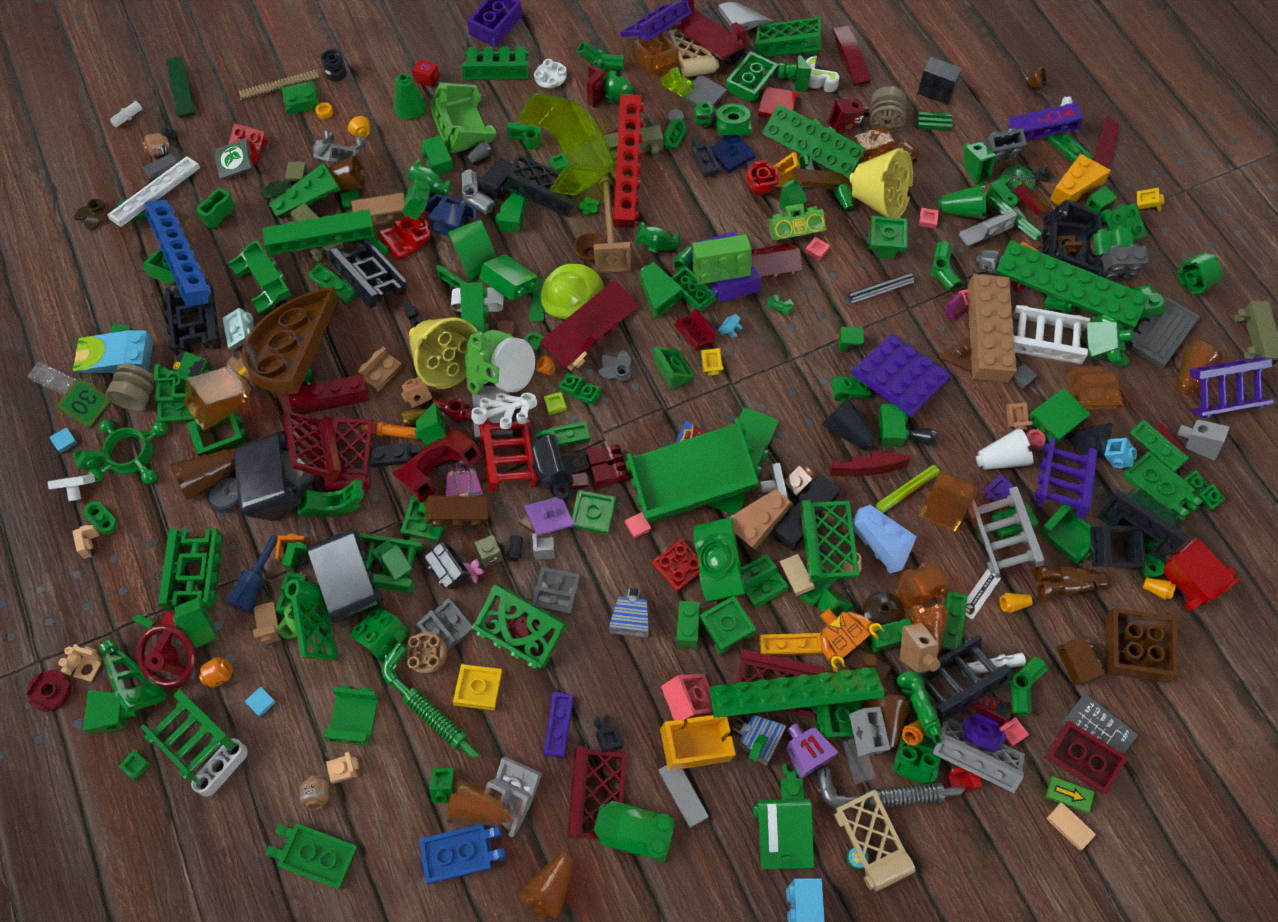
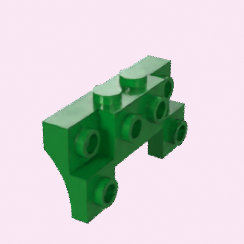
[228,240,291,316]

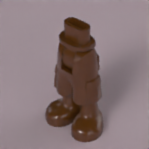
[1033,565,1107,601]

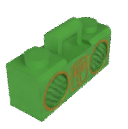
[768,203,826,240]

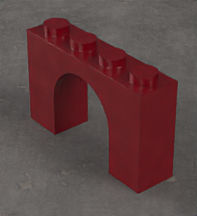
[392,428,483,503]

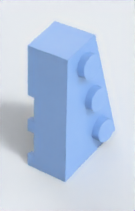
[852,505,917,574]

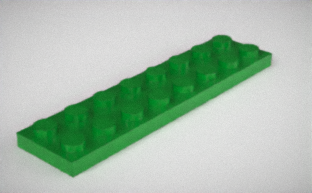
[995,240,1149,330]
[709,667,884,718]

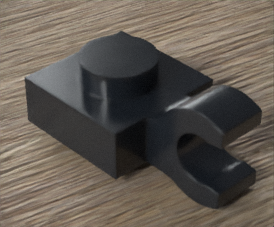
[403,300,423,329]

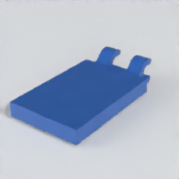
[419,824,507,885]

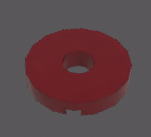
[27,670,71,712]

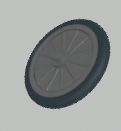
[207,476,239,511]

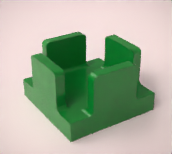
[868,216,907,259]

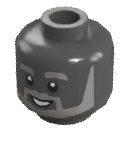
[976,249,1003,274]

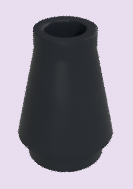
[908,428,937,447]

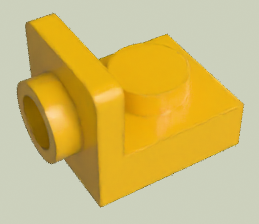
[1137,188,1165,212]

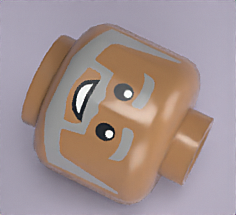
[300,776,329,810]

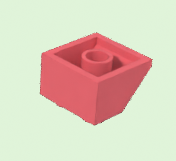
[661,674,713,723]

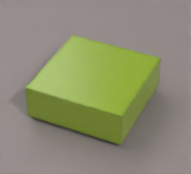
[544,392,567,415]

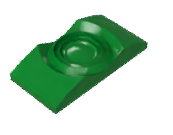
[694,517,746,603]

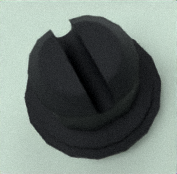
[161,125,177,141]
[1036,166,1051,181]

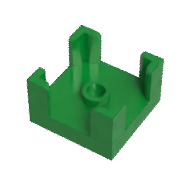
[699,596,756,656]

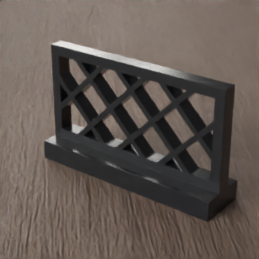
[504,153,580,217]

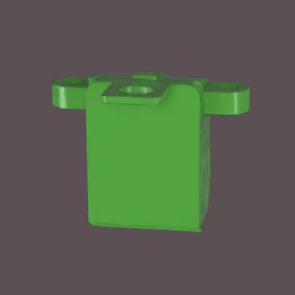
[465,330,513,394]

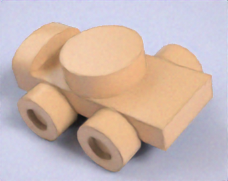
[59,644,81,676]

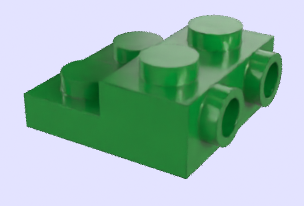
[812,701,861,739]

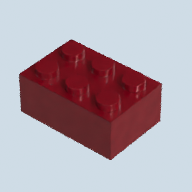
[1044,721,1128,794]

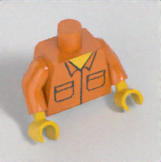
[820,608,884,672]

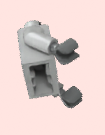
[313,130,367,163]

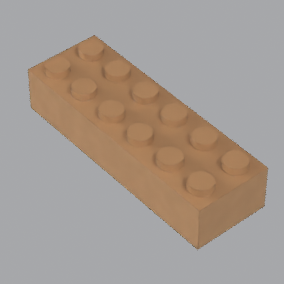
[967,274,1016,382]

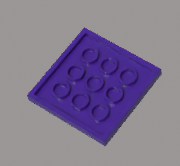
[851,334,952,417]

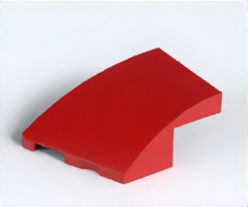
[378,210,431,260]

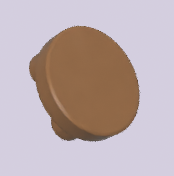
[406,632,447,674]

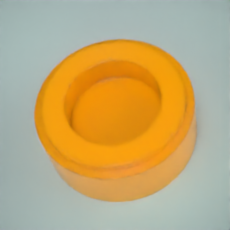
[315,102,333,119]

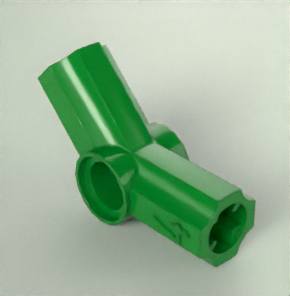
[577,41,624,71]
[930,241,962,292]
[1008,656,1048,717]

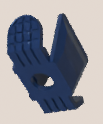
[425,194,478,236]

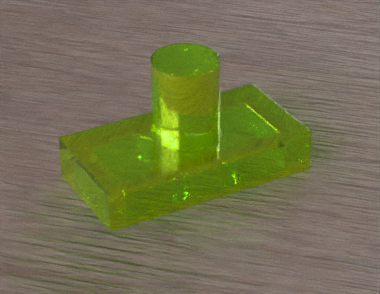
[660,68,695,97]

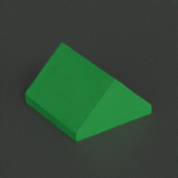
[653,346,696,390]

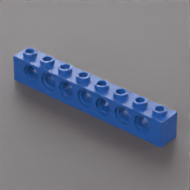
[145,200,211,307]

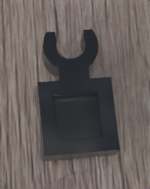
[594,714,624,753]

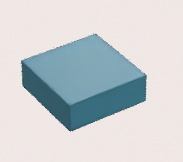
[49,427,78,454]
[245,687,276,717]

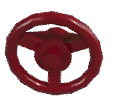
[136,624,197,689]

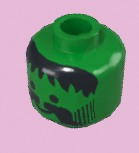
[694,101,716,127]

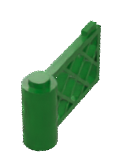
[285,579,338,661]

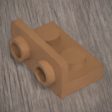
[358,347,403,392]

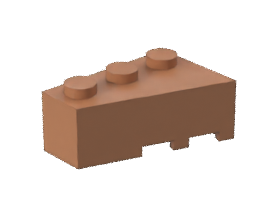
[730,489,793,550]

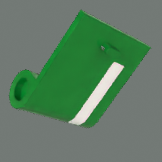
[753,799,814,869]

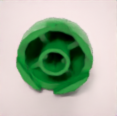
[602,70,635,104]

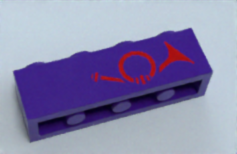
[1008,102,1083,141]

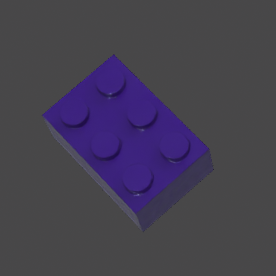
[467,0,522,47]

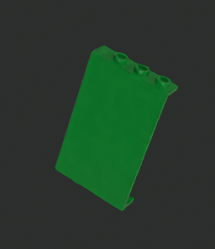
[626,418,760,523]

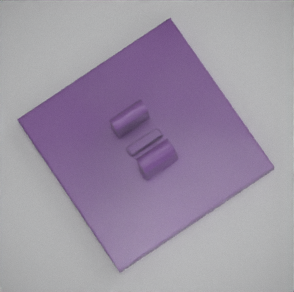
[524,497,574,536]

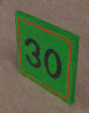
[55,377,110,429]

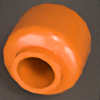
[199,657,233,688]

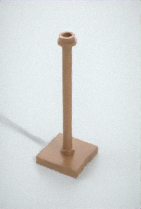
[594,177,631,273]

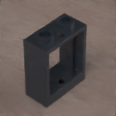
[1090,525,1146,568]

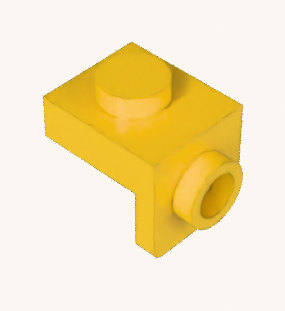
[701,348,723,376]

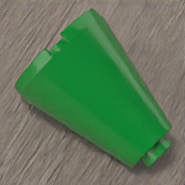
[393,73,427,120]
[939,184,986,219]

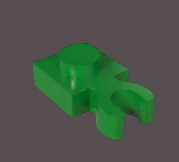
[780,764,804,799]

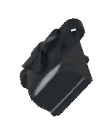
[531,434,589,500]

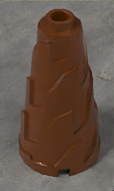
[170,448,236,500]

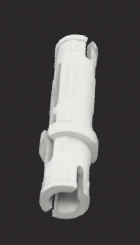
[962,653,1026,677]

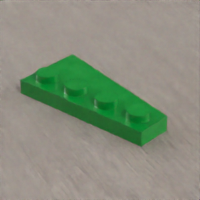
[269,163,341,219]

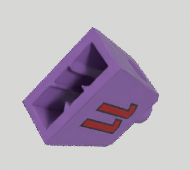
[786,723,838,779]

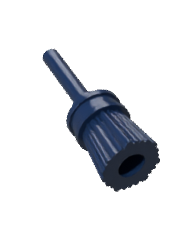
[225,535,278,613]

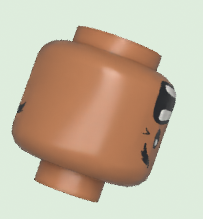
[142,133,170,157]

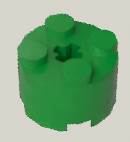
[1177,252,1224,294]

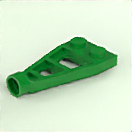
[99,640,167,713]

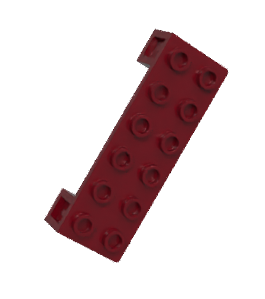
[672,0,747,60]

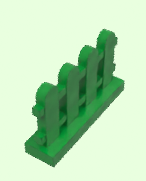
[462,46,529,80]

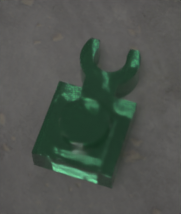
[260,180,290,198]

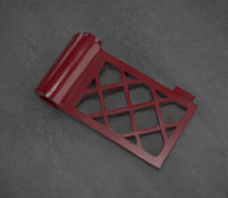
[325,418,376,492]

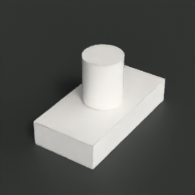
[760,463,788,499]
[48,474,95,501]

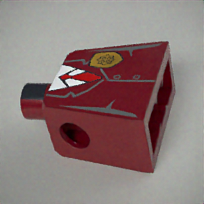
[827,99,869,133]

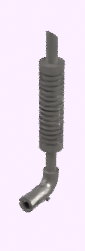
[817,768,966,809]

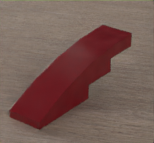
[832,25,871,86]
[830,451,911,477]

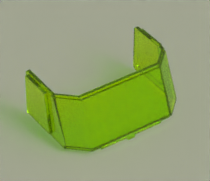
[516,92,614,195]

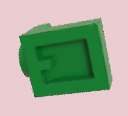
[429,768,455,803]

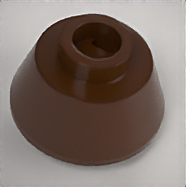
[1026,66,1047,89]

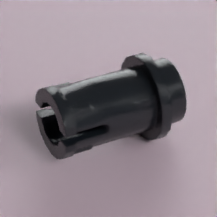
[506,535,523,562]

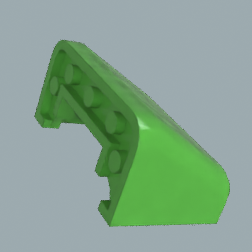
[431,82,496,153]

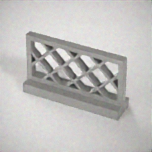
[932,718,1025,793]

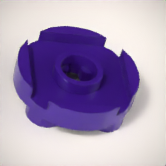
[962,714,1006,753]

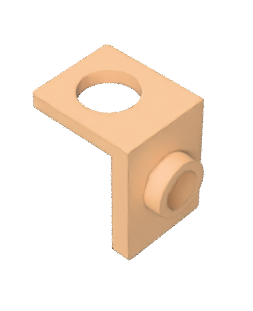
[73,646,103,682]

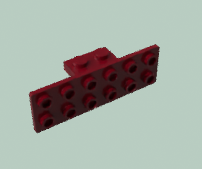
[540,280,638,369]

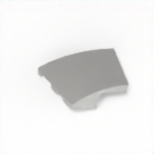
[718,2,774,30]
[482,757,542,838]

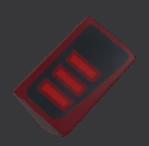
[969,695,1012,725]

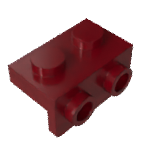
[587,65,604,107]
[674,309,718,351]

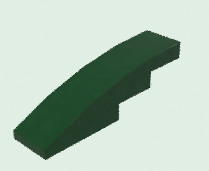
[166,56,196,118]

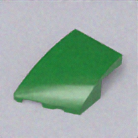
[448,219,496,283]
[154,364,197,423]

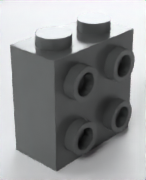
[983,128,1027,163]
[1099,244,1149,279]

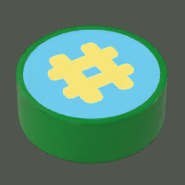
[846,846,870,870]

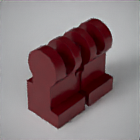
[586,444,629,490]

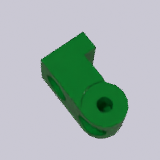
[986,177,1018,208]

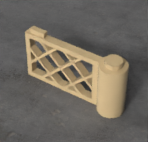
[669,29,719,78]
[834,790,916,892]

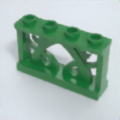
[471,584,568,669]

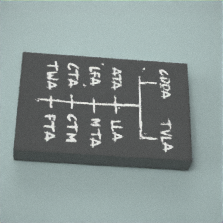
[1059,693,1138,754]

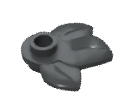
[598,350,631,381]

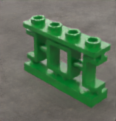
[158,528,224,610]

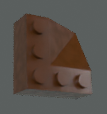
[1106,608,1178,683]

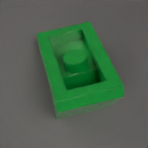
[371,540,412,582]

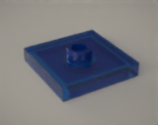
[710,135,756,173]

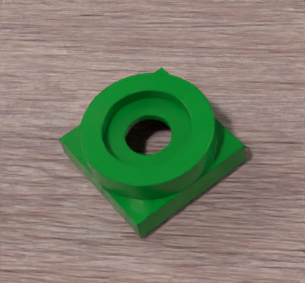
[715,104,751,135]

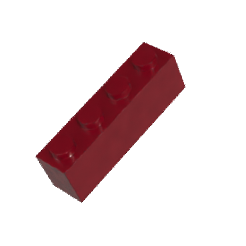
[288,374,369,414]

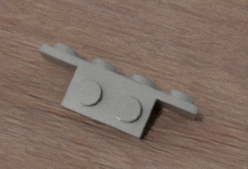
[959,207,1026,247]

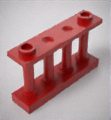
[478,418,539,492]

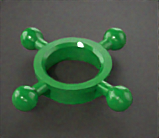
[87,419,168,484]

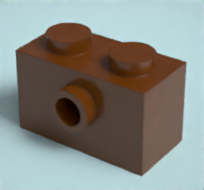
[1056,635,1103,685]

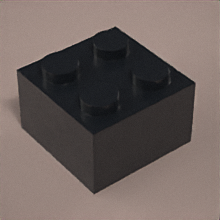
[917,57,962,105]

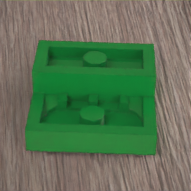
[741,554,789,609]

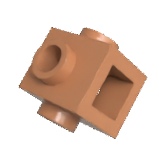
[401,377,433,408]

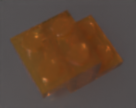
[1066,366,1123,409]

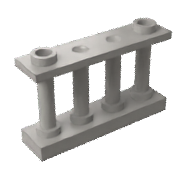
[968,486,1044,579]

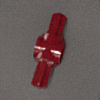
[432,398,472,422]

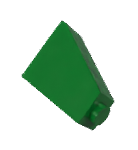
[640,262,682,319]

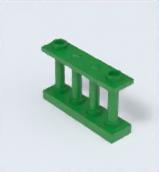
[344,530,424,594]
[141,689,236,783]

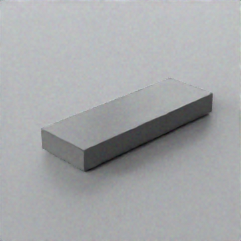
[658,765,709,828]

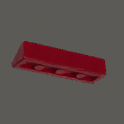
[1093,115,1120,169]

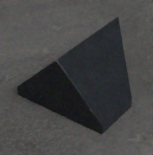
[1065,422,1113,458]

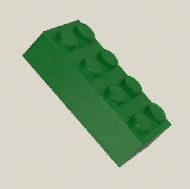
[671,267,716,312]

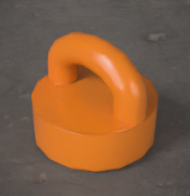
[536,355,555,375]

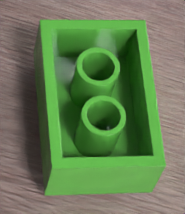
[692,234,751,285]

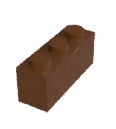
[424,496,488,527]

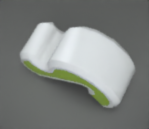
[806,56,839,92]

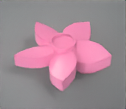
[463,559,485,584]

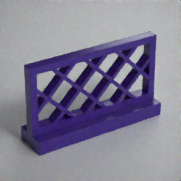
[619,0,692,41]

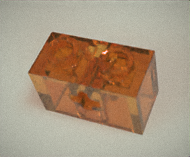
[854,126,894,162]

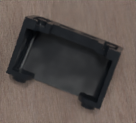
[234,431,301,521]

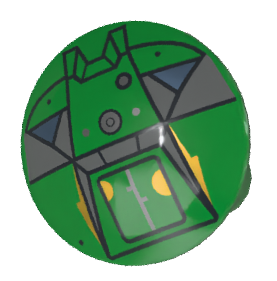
[1001,166,1035,194]

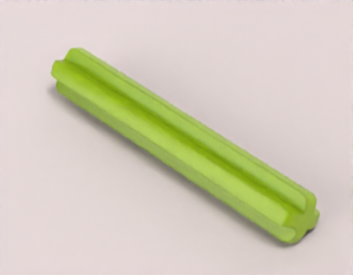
[876,465,940,513]

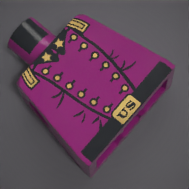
[446,462,483,496]

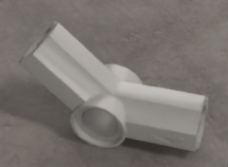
[462,170,495,215]

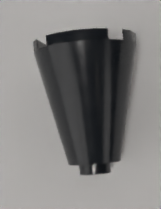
[821,398,874,449]

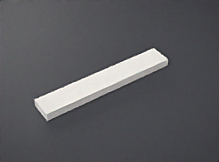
[107,156,200,227]

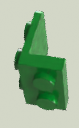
[1100,203,1147,241]
[350,607,411,663]

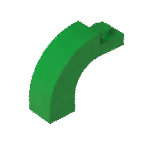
[298,480,364,518]

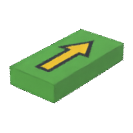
[1045,776,1094,814]

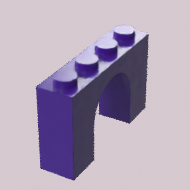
[695,231,761,302]

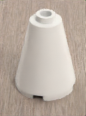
[976,429,1033,470]

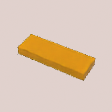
[759,633,823,656]

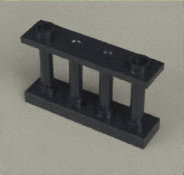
[920,635,1011,723]

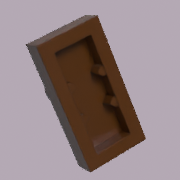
[844,646,891,684]

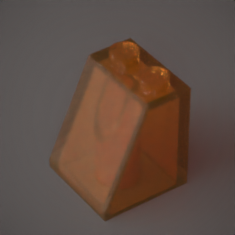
[184,366,249,430]

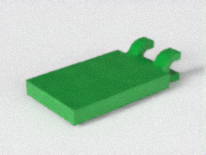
[1122,451,1203,521]
[265,823,358,890]

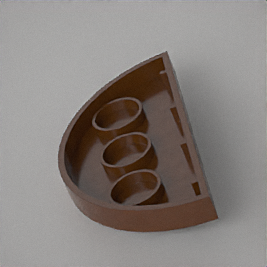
[242,287,339,394]

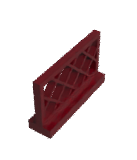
[284,411,341,484]
[736,650,825,718]
[567,747,627,840]

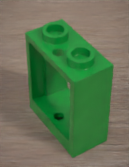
[187,407,248,456]

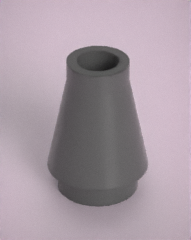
[467,141,493,164]

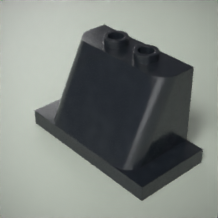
[1097,489,1188,564]

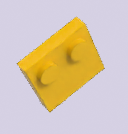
[453,664,502,711]

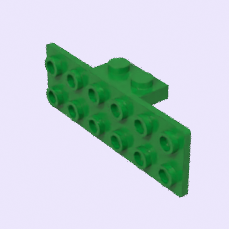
[762,104,866,179]
[708,407,778,515]

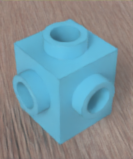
[1105,438,1137,469]

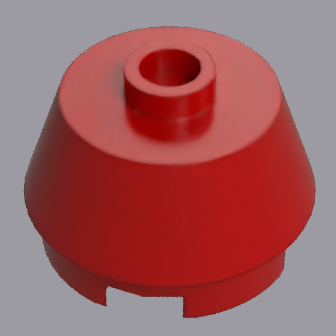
[746,160,780,196]

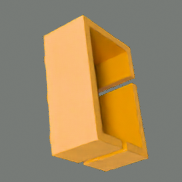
[660,715,736,771]

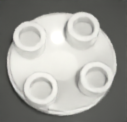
[534,59,567,88]

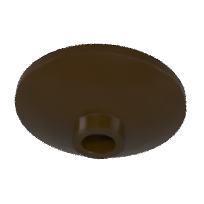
[863,592,904,625]

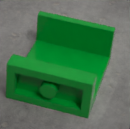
[323,685,379,746]

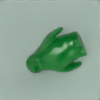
[406,160,451,196]
[635,222,681,253]

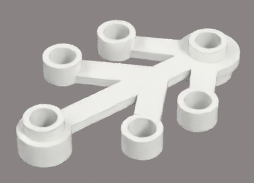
[471,393,537,429]

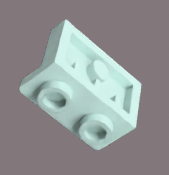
[222,308,254,350]

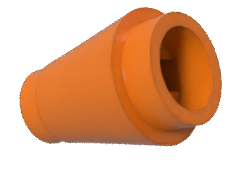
[902,720,925,746]

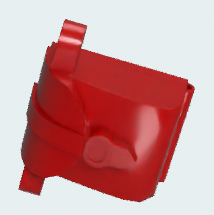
[1163,538,1241,612]

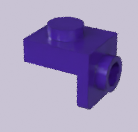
[983,474,1014,503]

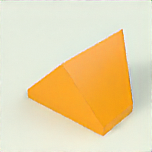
[773,152,800,188]

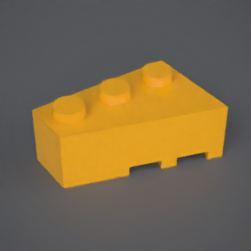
[1050,154,1111,205]

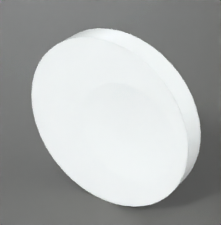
[490,337,535,392]

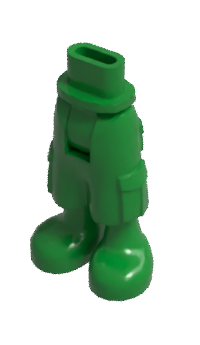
[897,671,942,744]

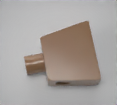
[900,622,940,673]

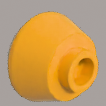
[348,116,370,138]

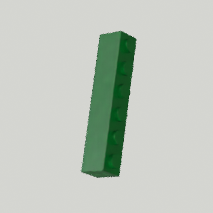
[262,209,375,256]

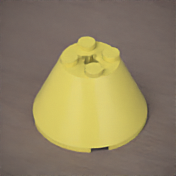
[850,148,913,218]
[409,318,477,389]

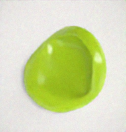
[541,264,605,319]

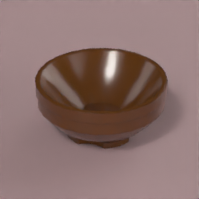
[574,233,606,262]

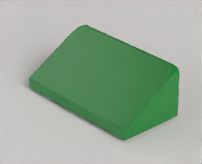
[795,56,811,92]
[436,265,470,288]

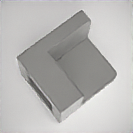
[532,533,555,560]

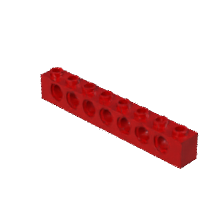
[613,94,644,228]

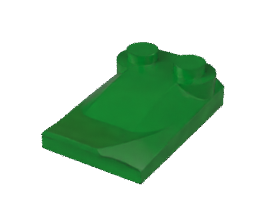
[725,51,779,102]
[594,801,675,862]

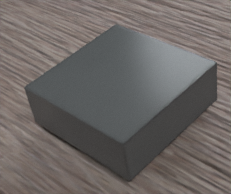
[1011,363,1037,389]

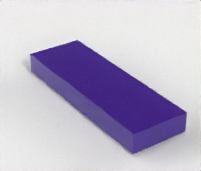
[543,692,574,758]

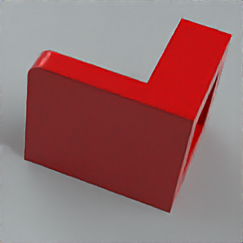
[947,767,983,793]

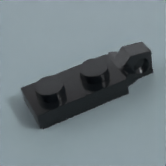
[691,135,720,178]
[369,443,422,467]

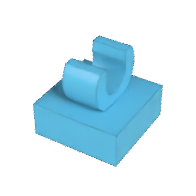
[717,314,743,338]

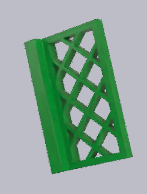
[754,17,822,57]
[801,500,859,583]

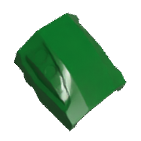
[893,726,941,783]

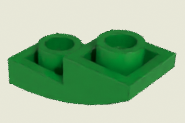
[558,373,602,406]
[1183,470,1225,510]

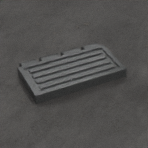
[1126,297,1200,369]

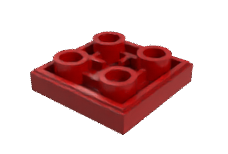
[651,538,699,593]

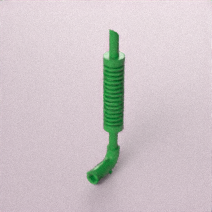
[382,641,482,757]

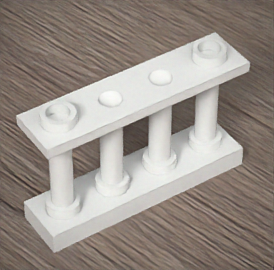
[1012,305,1090,365]

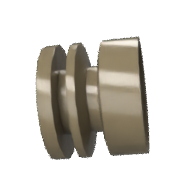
[870,86,907,133]
[106,364,156,411]

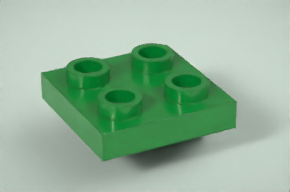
[400,497,444,542]

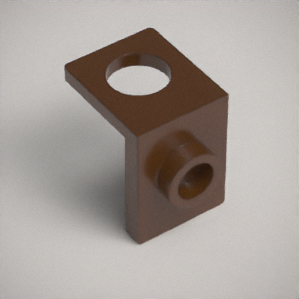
[1057,236,1083,256]

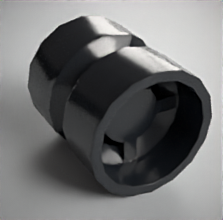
[321,49,347,82]

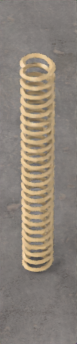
[239,69,319,100]

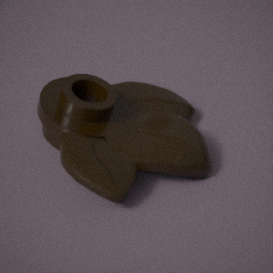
[74,198,109,230]

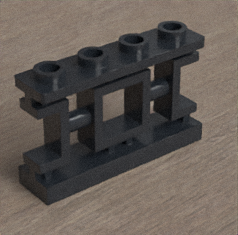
[328,238,407,309]
[163,279,221,356]

